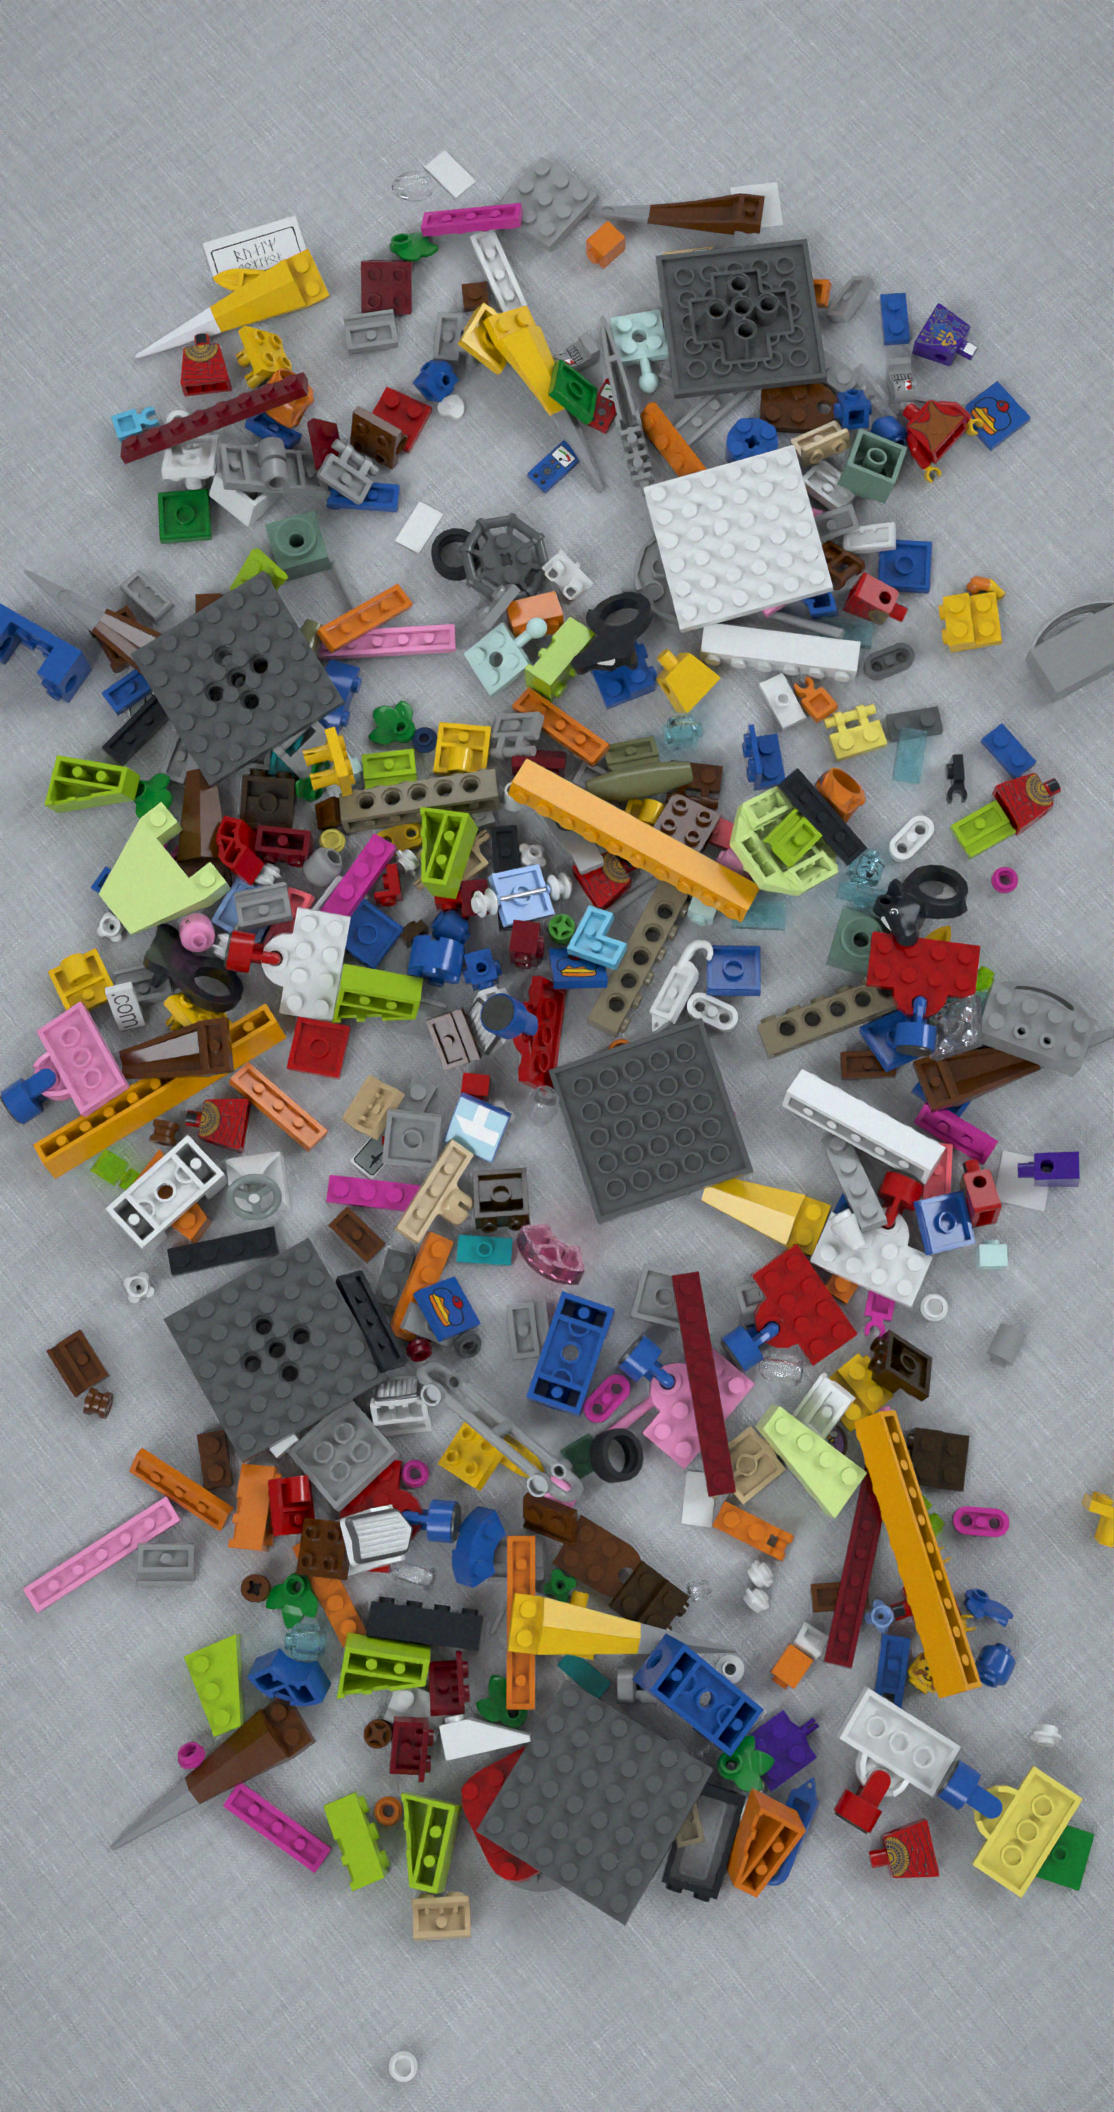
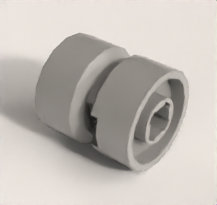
[617,1666,657,1704]

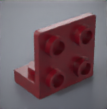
[361,260,414,315]

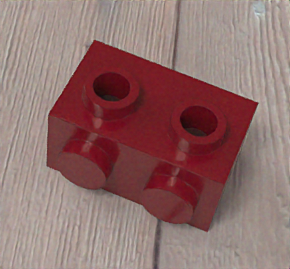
[255,825,314,868]
[509,920,545,969]

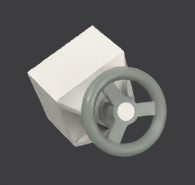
[225,1151,290,1220]

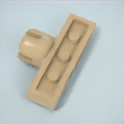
[394,1139,474,1244]

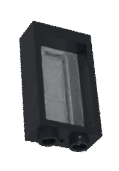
[661,1783,746,1902]

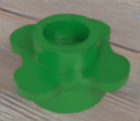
[543,1569,576,1602]

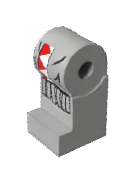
[552,332,600,373]
[886,356,916,404]

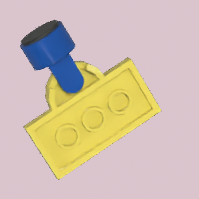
[936,1759,1083,1898]

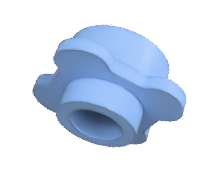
[864,1599,895,1633]

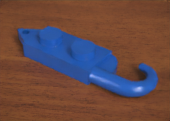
[767,1777,820,1886]

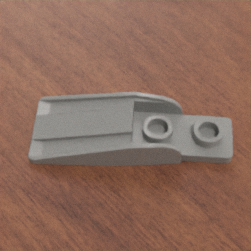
[543,817,604,874]

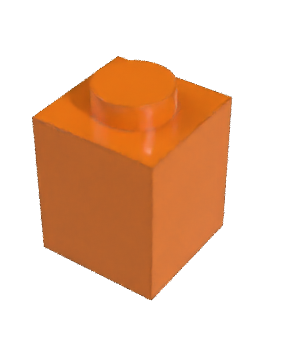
[586,221,625,269]
[769,1643,814,1690]

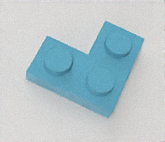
[567,905,627,970]

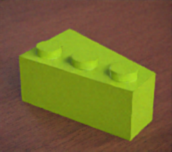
[524,617,596,703]
[44,755,141,813]
[420,807,478,899]
[332,964,423,1023]
[336,1632,431,1699]
[183,1634,245,1737]
[323,1791,391,1892]
[401,1792,463,1894]

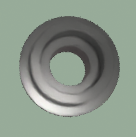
[454,1331,481,1358]

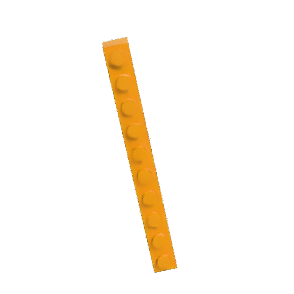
[508,759,760,922]
[33,1003,287,1179]
[854,1410,982,1699]

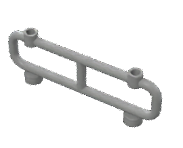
[416,1361,584,1503]

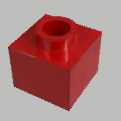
[461,1073,491,1101]

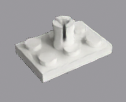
[161,434,220,490]

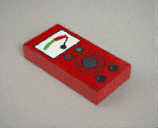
[583,378,617,434]

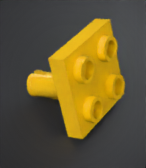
[236,325,293,389]
[302,727,356,797]
[163,991,232,1031]
[1081,1491,1114,1548]

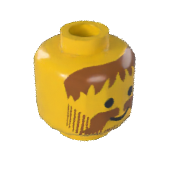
[908,1652,937,1695]

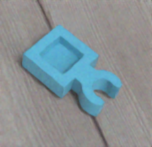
[111,407,160,443]

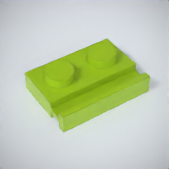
[361,748,417,789]
[950,800,1016,860]
[763,808,823,868]

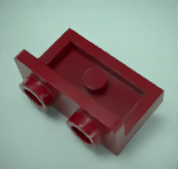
[307,418,340,470]
[512,750,566,778]
[428,1651,470,1716]
[389,1716,434,1783]

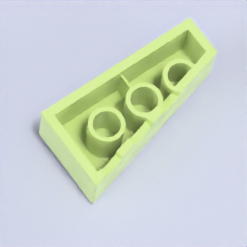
[755,1404,867,1519]

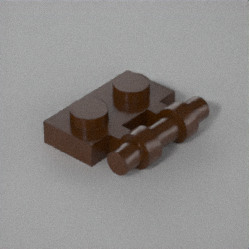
[665,760,723,810]

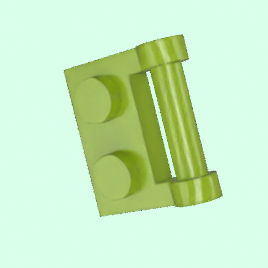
[229,548,288,591]

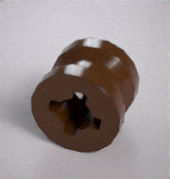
[149,1119,180,1147]
[83,1387,114,1420]
[241,1574,271,1603]
[364,1719,393,1749]

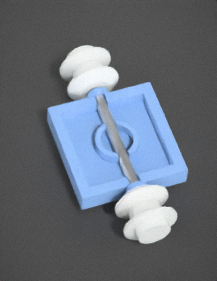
[211,863,282,961]
[471,864,573,927]

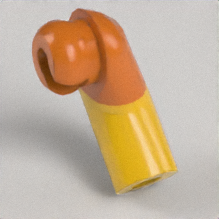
[966,576,1006,602]

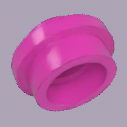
[991,867,1018,894]
[401,1460,429,1488]
[178,1742,206,1769]

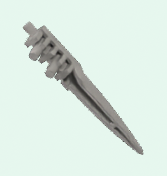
[600,315,655,497]

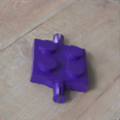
[749,1710,819,1792]

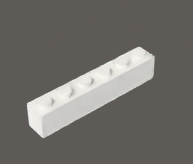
[700,623,861,682]
[782,1069,946,1185]

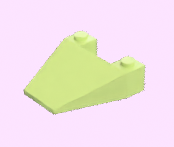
[99,802,231,935]

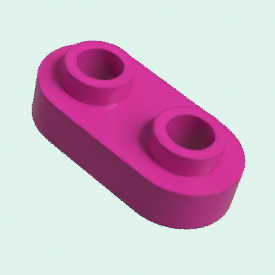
[584,1374,630,1423]
[952,1506,1009,1537]

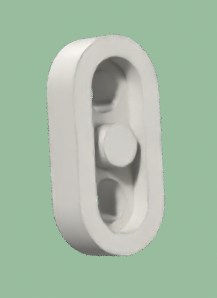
[888,815,934,862]
[687,992,738,1032]

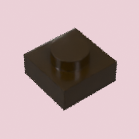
[400,919,429,949]

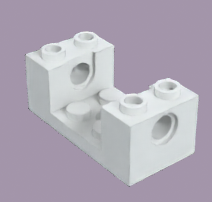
[105,1135,228,1256]

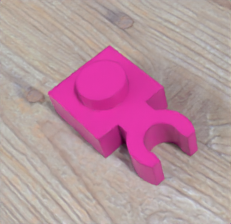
[863,1290,895,1337]

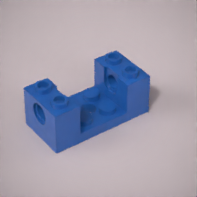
[0,603,92,703]
[526,1291,615,1418]
[632,1633,764,1757]

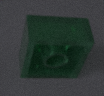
[560,1433,594,1480]

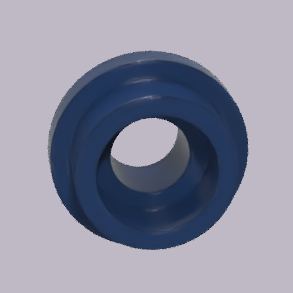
[412,727,437,753]

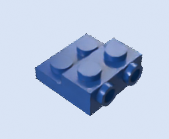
[591,641,657,710]

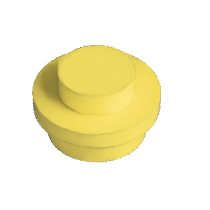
[319,828,345,853]

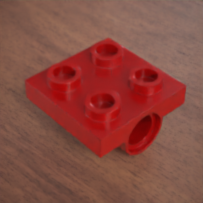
[268,1475,315,1536]

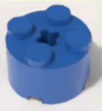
[725,418,778,463]
[407,935,465,987]

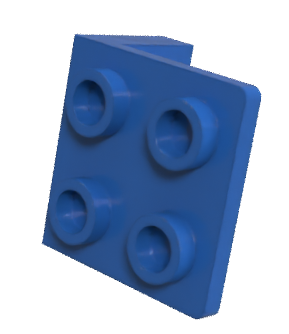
[742,724,785,791]

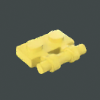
[823,704,888,762]

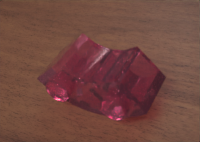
[516,1224,585,1285]

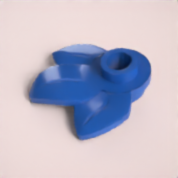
[964,1588,1013,1627]

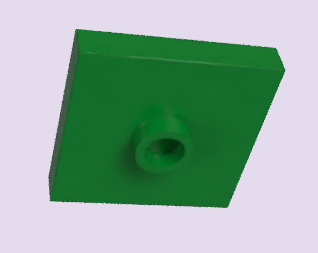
[548,359,598,425]
[158,489,212,544]
[1035,1825,1095,1891]

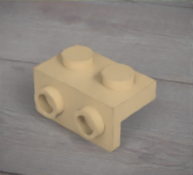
[790,420,850,468]
[342,1075,405,1140]
[411,1892,471,1941]

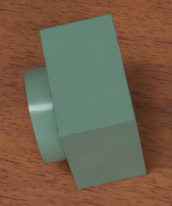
[837,428,908,504]
[265,510,331,582]
[826,907,892,977]

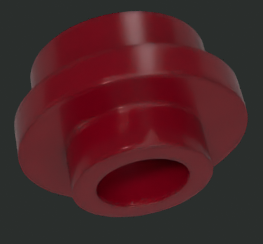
[405,1337,433,1362]

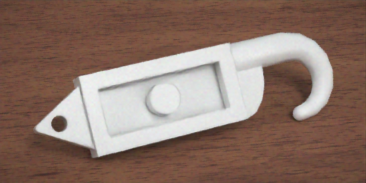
[649,939,713,1034]

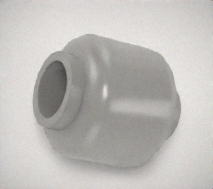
[303,847,343,887]

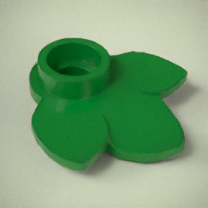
[389,232,439,262]
[368,700,416,745]
[296,760,330,803]
[133,773,173,819]
[266,1572,318,1629]
[476,1675,528,1728]
[717,1736,774,1792]

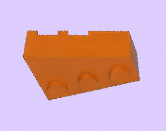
[134,1149,212,1243]
[228,1463,282,1552]
[726,1788,806,1898]

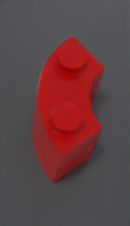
[216,816,265,886]

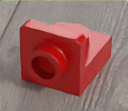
[374,863,403,907]
[434,891,469,921]

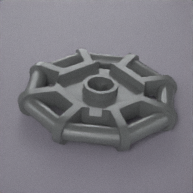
[458,513,549,601]

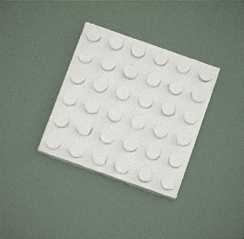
[643,445,833,633]

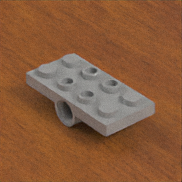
[218,437,327,498]

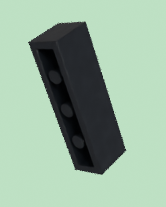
[366,1596,484,1651]

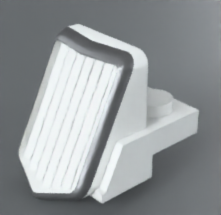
[466,986,513,1056]
[370,1376,432,1436]
[336,1505,413,1576]

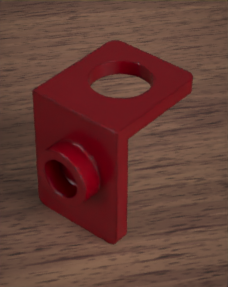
[460,879,490,917]

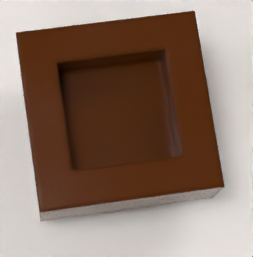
[462,282,489,312]
[315,796,342,831]

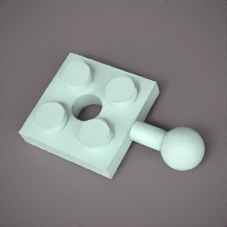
[610,309,668,393]
[464,617,547,697]

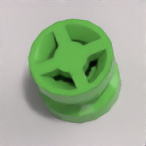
[548,914,575,945]

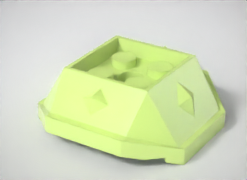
[729,786,838,896]

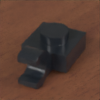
[945,754,967,804]

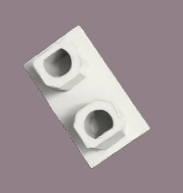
[542,549,593,601]

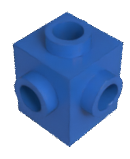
[413,360,459,402]
[833,389,872,430]
[462,948,502,991]

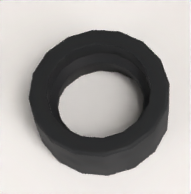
[431,528,480,581]
[589,1428,644,1483]

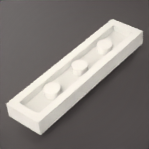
[470,230,530,313]

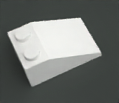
[209,439,282,527]
[439,1714,532,1761]

